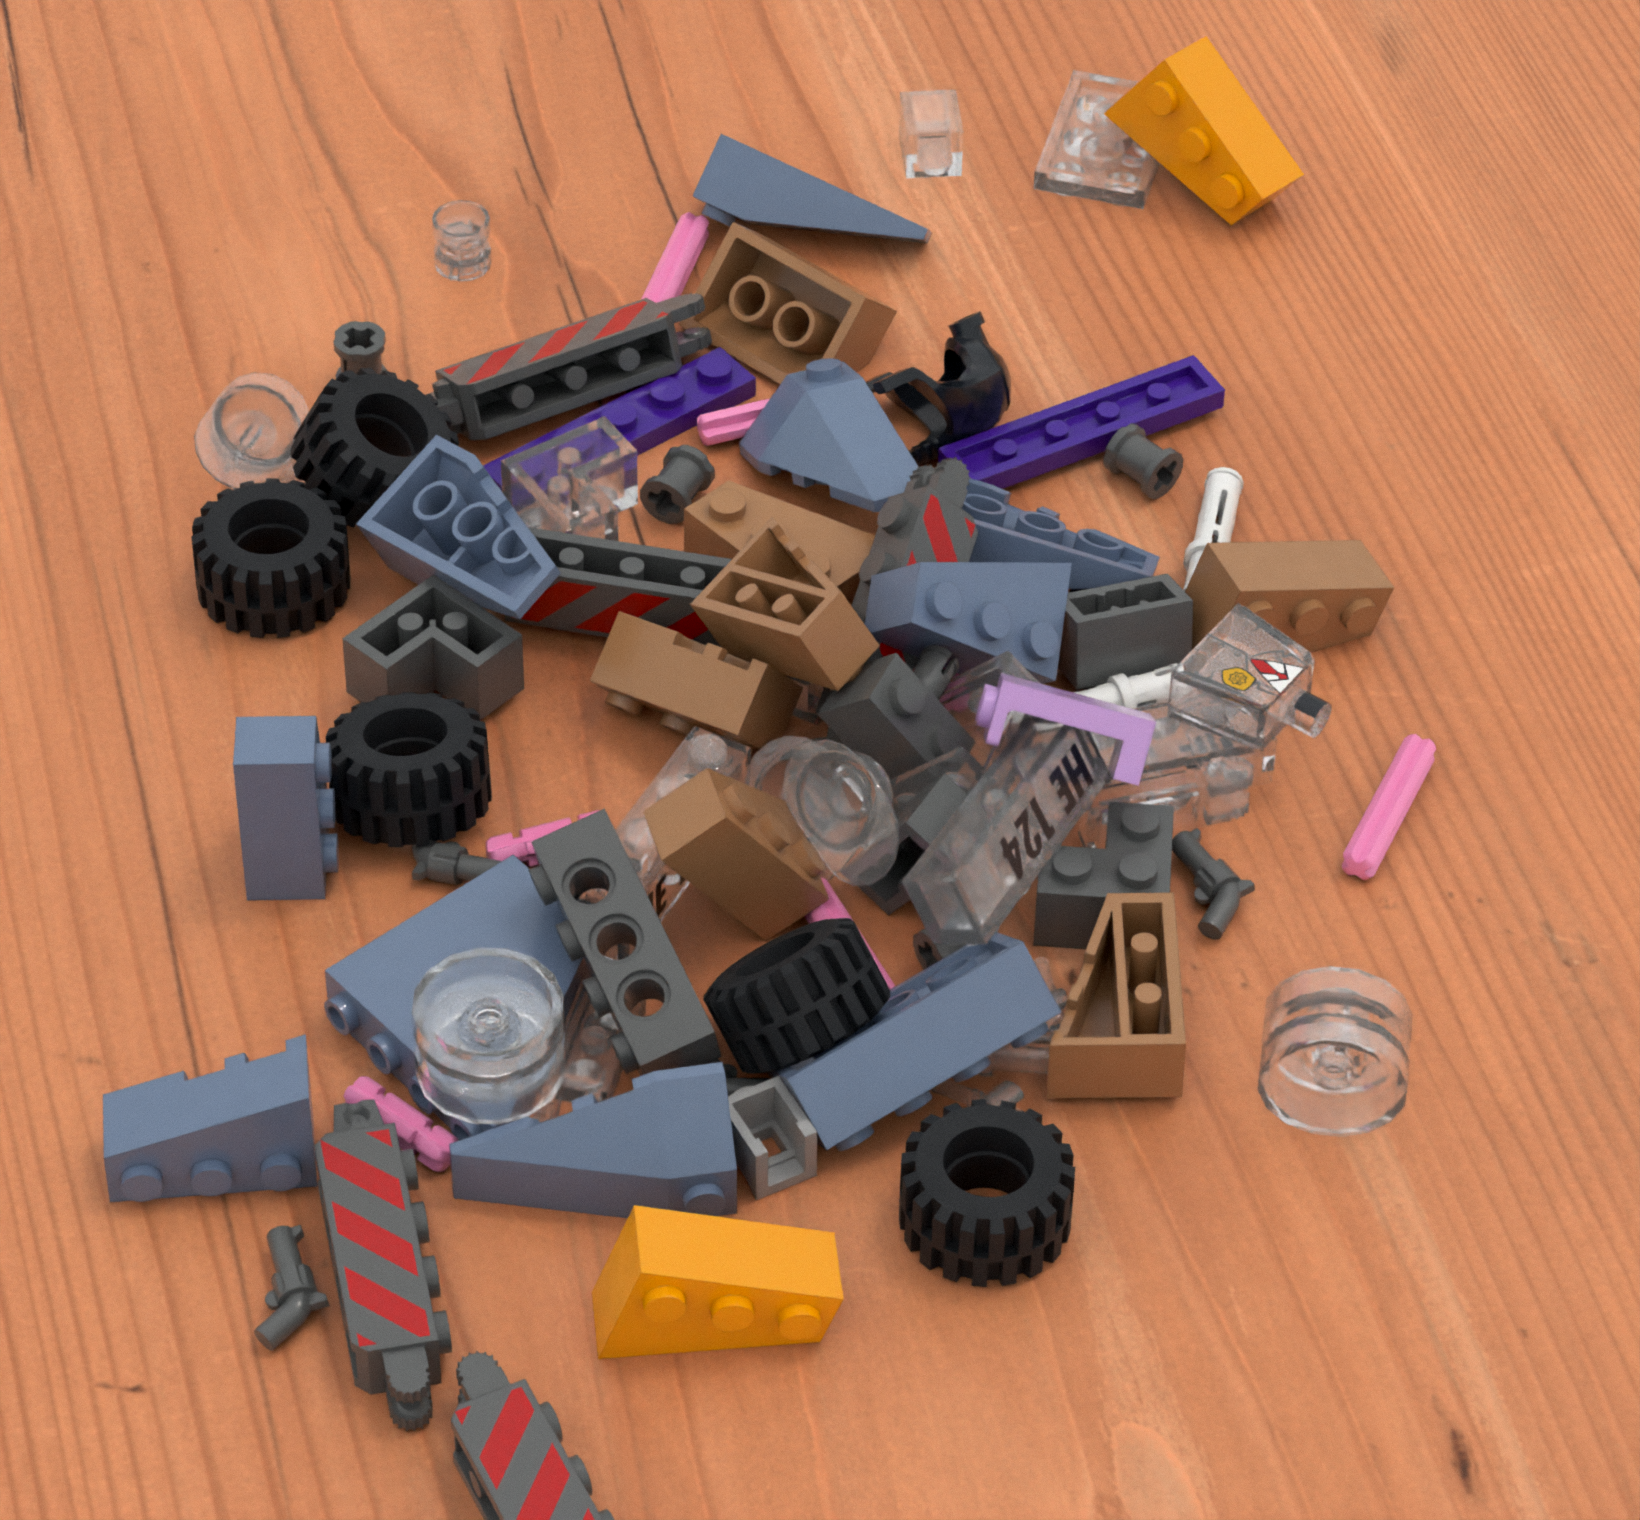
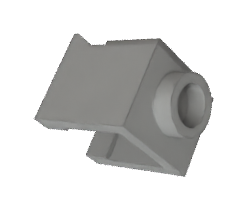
[728,1076,817,1200]

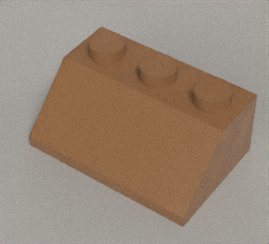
[679,222,897,384]

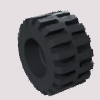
[291,368,459,528]
[191,478,351,638]
[326,692,492,848]
[703,918,891,1074]
[899,1099,1076,1287]

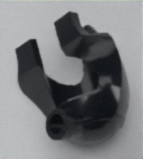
[866,311,1011,467]

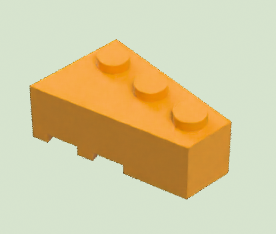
[1104,36,1304,225]
[592,1205,844,1359]

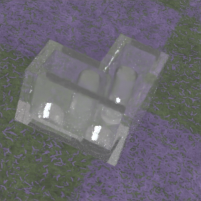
[501,416,638,541]

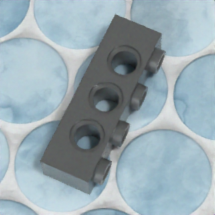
[528,809,722,1076]

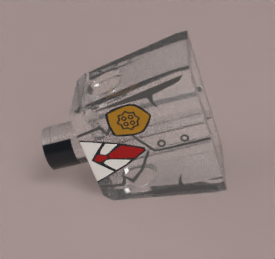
[1167,603,1332,749]

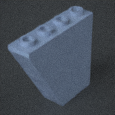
[324,855,592,1141]

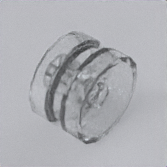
[412,948,566,1124]
[1257,966,1413,1137]

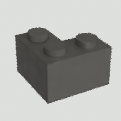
[342,575,524,721]
[1033,801,1174,949]

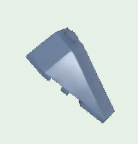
[693,134,932,243]
[739,358,918,512]
[356,435,561,619]
[962,479,1160,589]
[449,1062,737,1218]

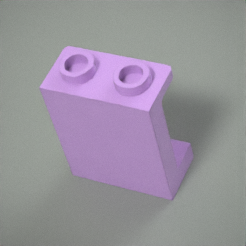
[975,673,1156,786]

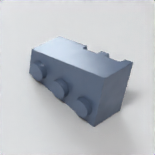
[864,562,1072,687]
[233,716,339,900]
[103,1034,317,1202]

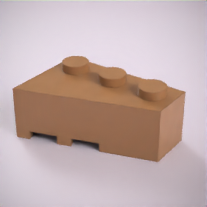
[684,481,875,606]
[690,517,880,691]
[1184,540,1394,686]
[590,611,803,760]
[643,768,829,941]
[1047,892,1186,1098]

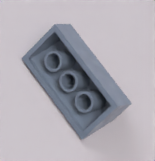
[767,930,1061,1151]

